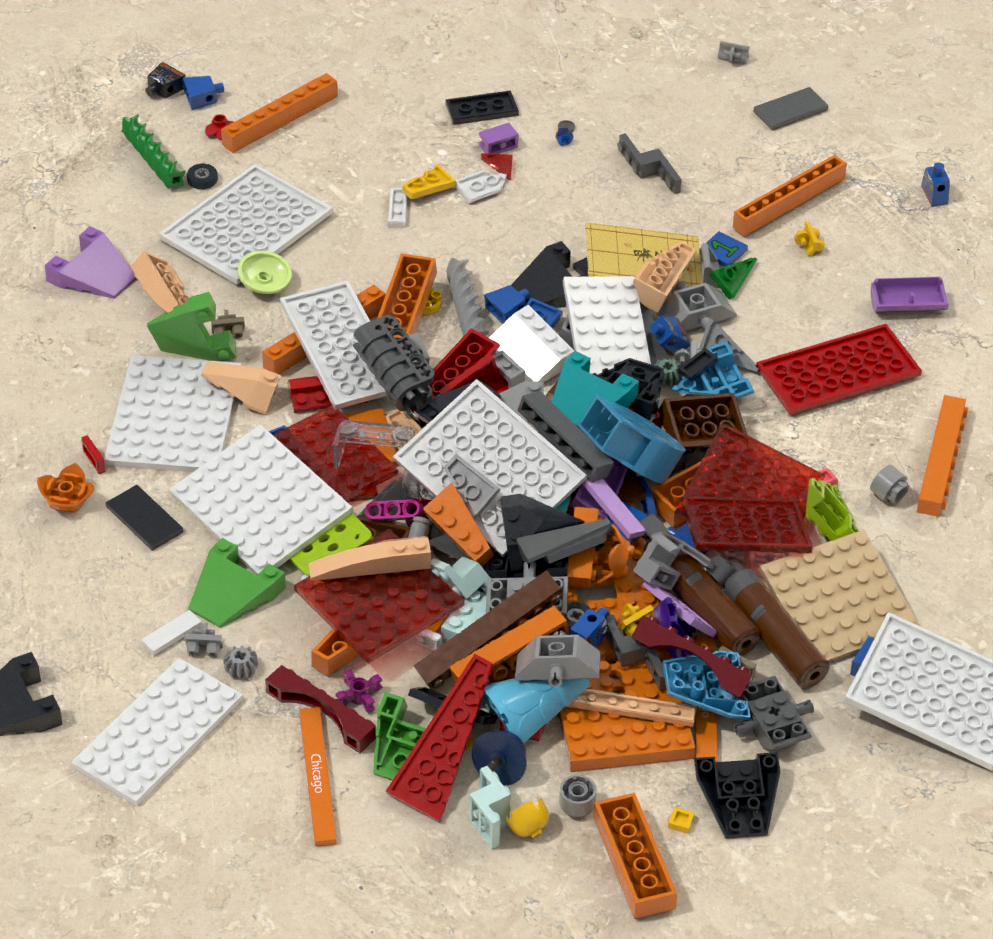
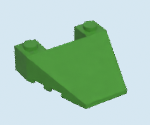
[147,292,236,362]
[188,538,286,628]
[373,692,426,780]

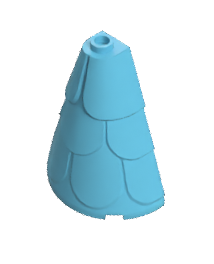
[482,678,590,743]

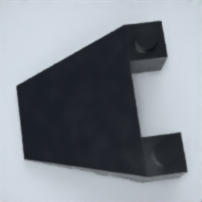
[510,241,589,307]
[593,358,664,422]
[0,652,63,736]

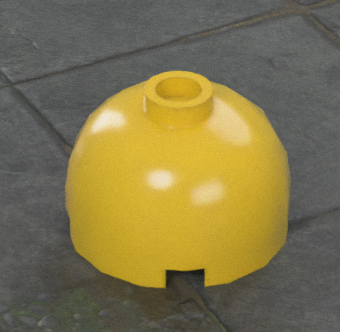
[505,798,549,839]

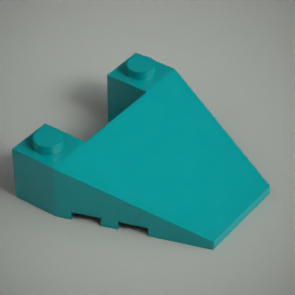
[552,351,639,425]

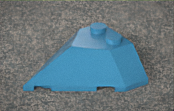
[671,341,755,399]

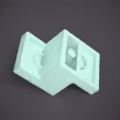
[431,556,490,599]
[469,766,511,850]

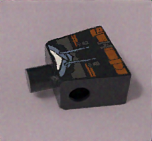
[145,62,186,98]

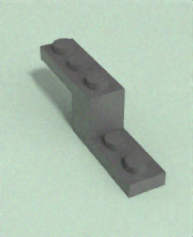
[617,133,682,194]
[605,608,667,691]

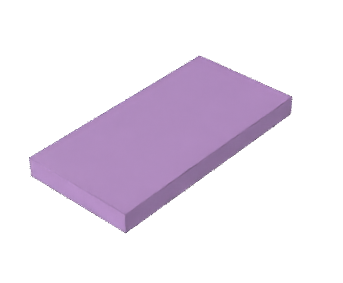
[643,580,717,637]

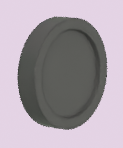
[558,120,575,133]

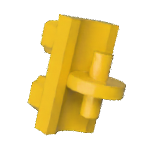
[794,222,825,256]
[618,603,654,635]

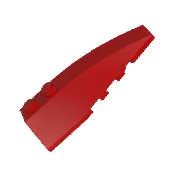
[411,328,500,413]

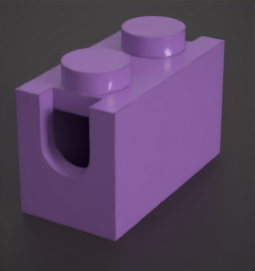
[479,123,519,157]

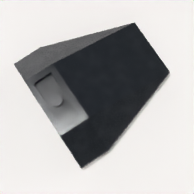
[694,752,780,839]

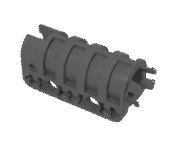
[353,315,434,416]

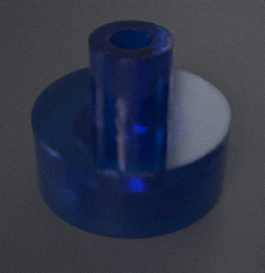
[555,128,574,146]

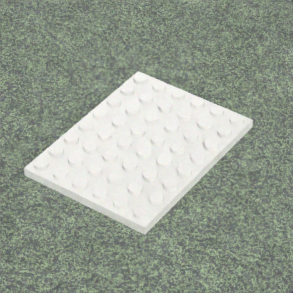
[159,164,333,285]
[104,355,241,472]
[393,379,587,557]
[169,424,354,575]
[844,612,993,771]

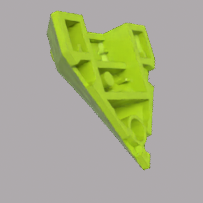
[806,478,859,541]

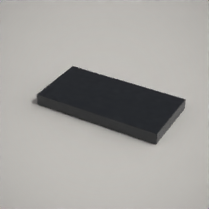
[445,90,519,125]
[105,485,183,550]
[408,687,497,726]

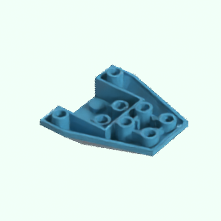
[662,651,751,720]

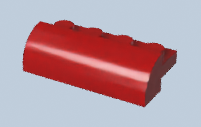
[287,376,368,413]

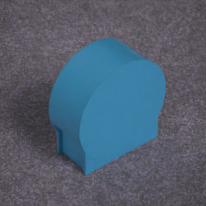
[576,394,685,484]

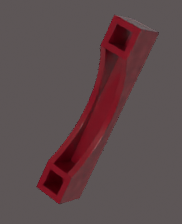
[631,615,753,700]
[265,665,376,754]

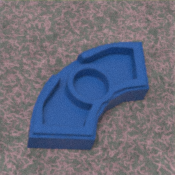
[637,476,657,515]

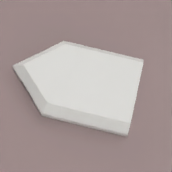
[455,170,507,204]

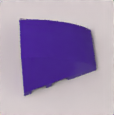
[653,597,696,659]

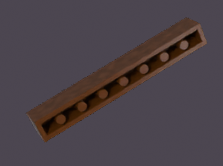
[414,570,563,689]

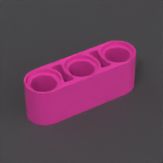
[365,500,425,521]

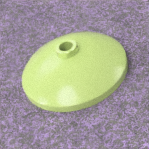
[238,251,292,294]

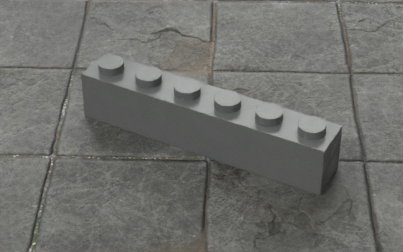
[517,390,614,483]

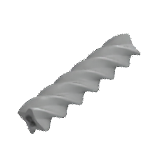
[446,258,489,336]

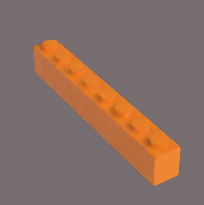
[221,73,338,153]
[732,155,847,237]
[262,285,386,374]
[917,395,969,517]

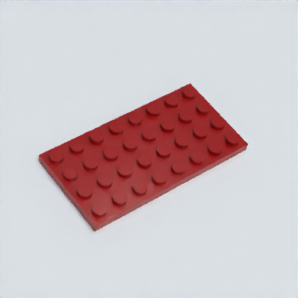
[756,324,922,415]

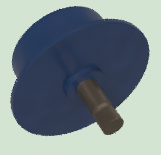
[472,731,527,786]

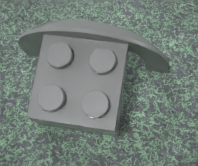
[633,532,714,591]

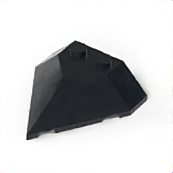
[501,494,585,572]

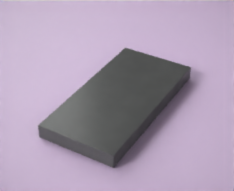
[753,87,828,130]

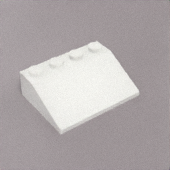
[489,305,574,383]

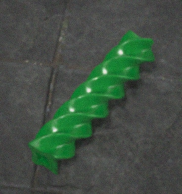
[121,114,186,189]

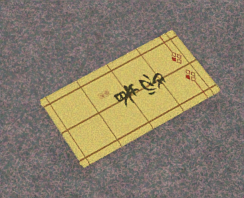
[585,222,702,287]

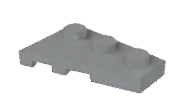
[443,454,501,519]

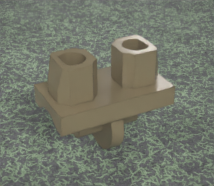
[211,310,245,338]

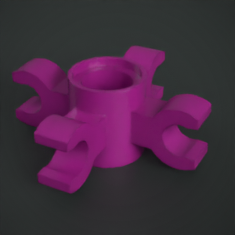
[335,669,383,713]

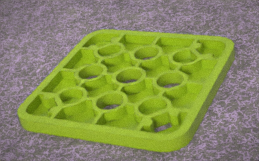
[289,513,373,577]

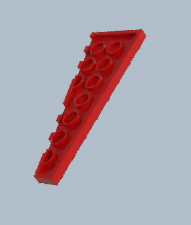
[386,654,493,823]

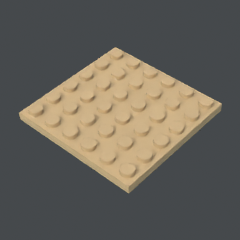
[759,530,920,663]

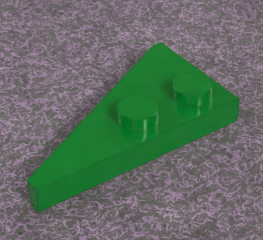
[708,257,757,300]

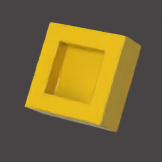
[668,807,695,834]

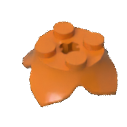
[37,463,94,513]
[595,524,634,584]

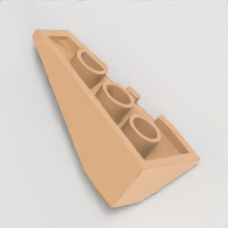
[201,361,281,414]

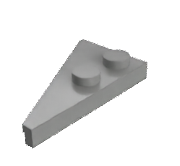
[699,318,759,373]

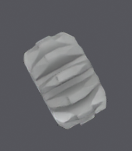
[223,645,258,679]

